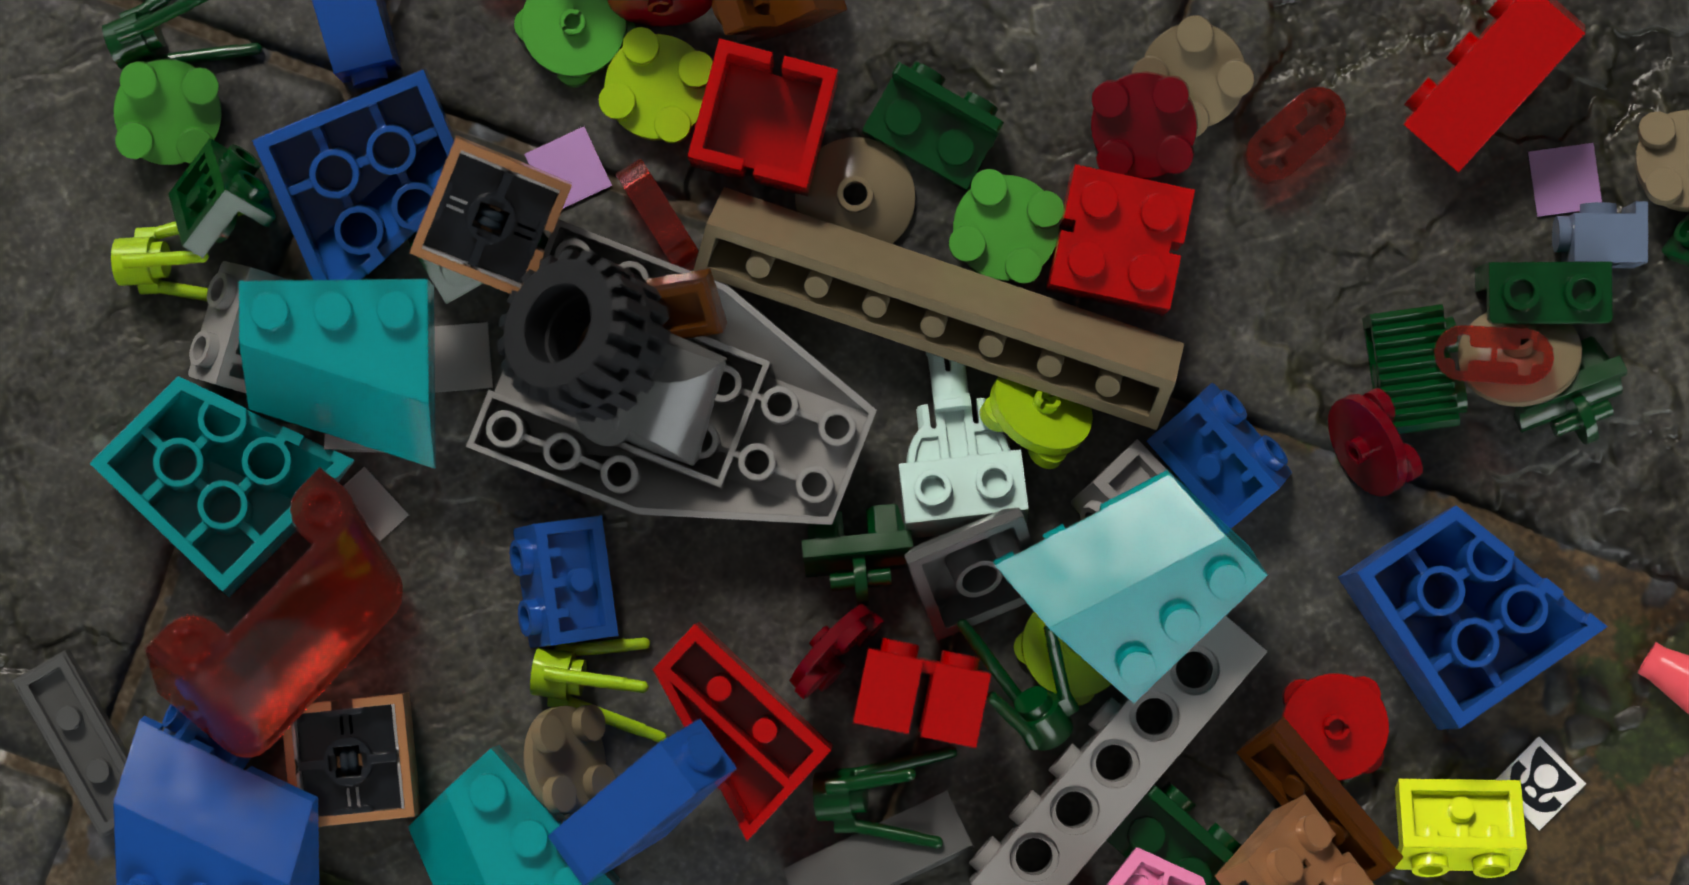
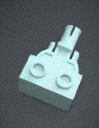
[899,352,1029,539]

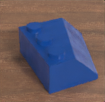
[252,68,455,280]
[1338,505,1608,730]
[113,715,319,885]

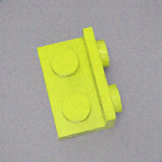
[1395,779,1527,878]

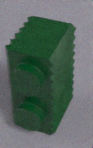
[1362,304,1468,435]

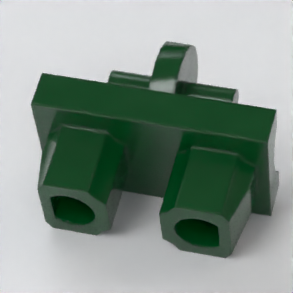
[1514,336,1628,445]
[801,504,913,606]

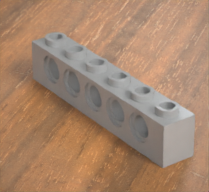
[969,616,1268,885]

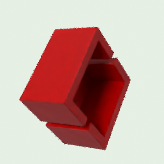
[687,38,838,197]
[1046,164,1195,315]
[853,638,991,748]

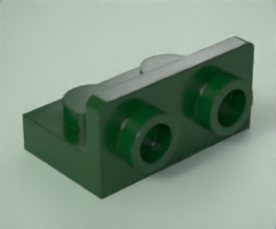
[862,61,1004,192]
[168,138,276,258]
[1475,262,1613,324]
[1106,782,1242,885]

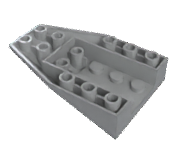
[466,219,877,525]

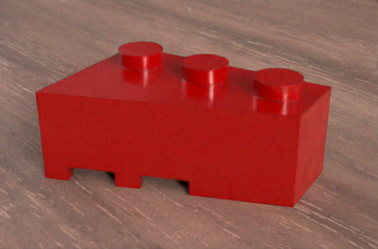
[1403,0,1586,173]
[653,622,833,841]

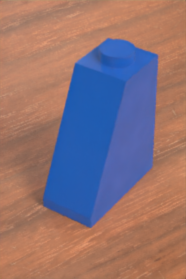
[312,0,402,88]
[547,719,737,885]

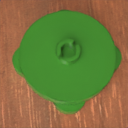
[514,0,636,87]
[114,59,222,165]
[949,169,1064,285]

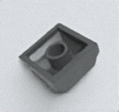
[576,333,727,466]
[904,507,1033,641]

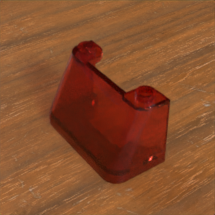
[145,467,403,758]

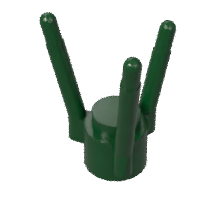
[102,0,262,69]
[957,619,1079,751]
[813,746,957,848]

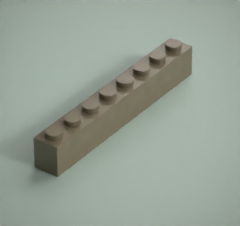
[693,187,1184,430]

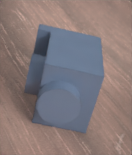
[1552,201,1648,268]

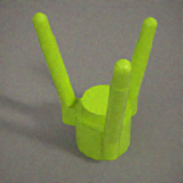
[111,211,244,301]
[530,637,667,743]

